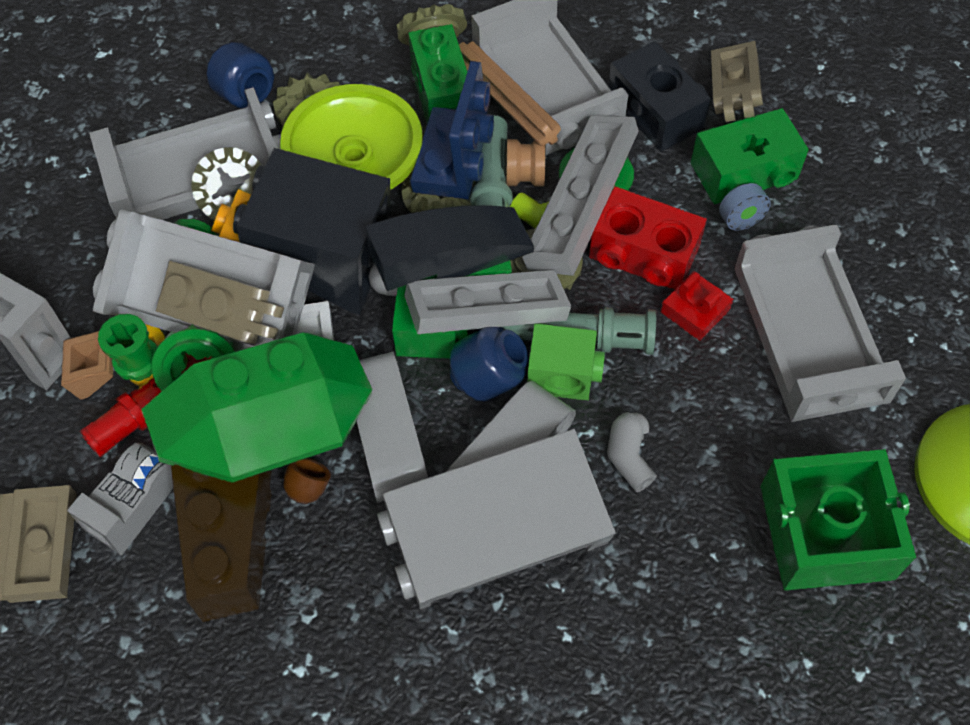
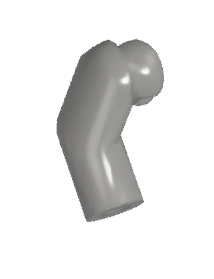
[607,412,657,492]

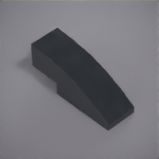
[365,205,534,291]

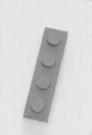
[522,115,639,276]

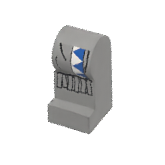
[67,442,173,556]

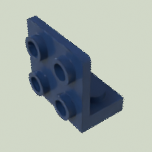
[410,61,494,199]

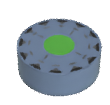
[719,183,771,231]

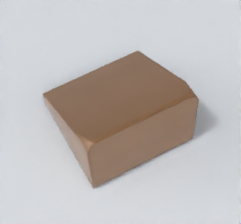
[61,331,113,399]

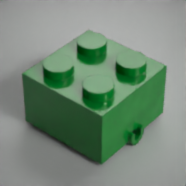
[760,449,916,591]

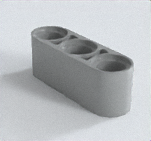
[357,351,428,503]
[446,381,576,472]

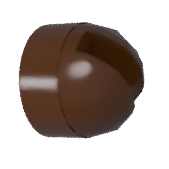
[284,458,331,504]

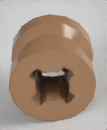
[507,139,545,187]

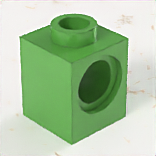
[528,324,605,401]

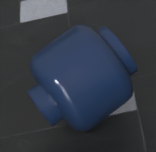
[206,42,274,108]
[450,327,528,401]

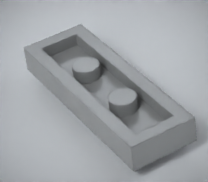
[405,270,571,334]

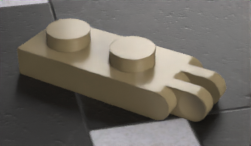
[711,41,763,122]
[156,261,284,344]

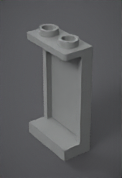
[472,0,628,156]
[89,87,281,220]
[93,209,315,351]
[735,225,906,422]
[0,273,71,390]
[377,429,616,610]

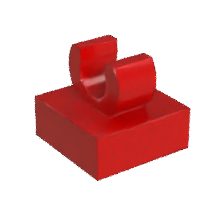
[661,271,734,341]

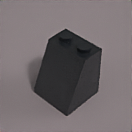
[233,148,390,315]

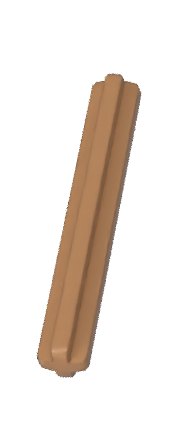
[459,42,561,146]

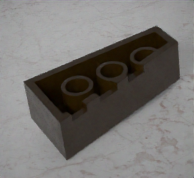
[171,464,271,622]

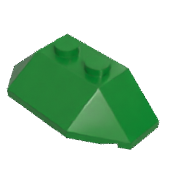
[142,332,373,483]

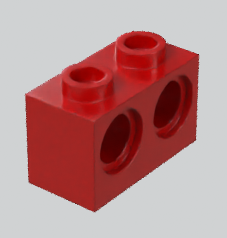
[589,186,707,289]

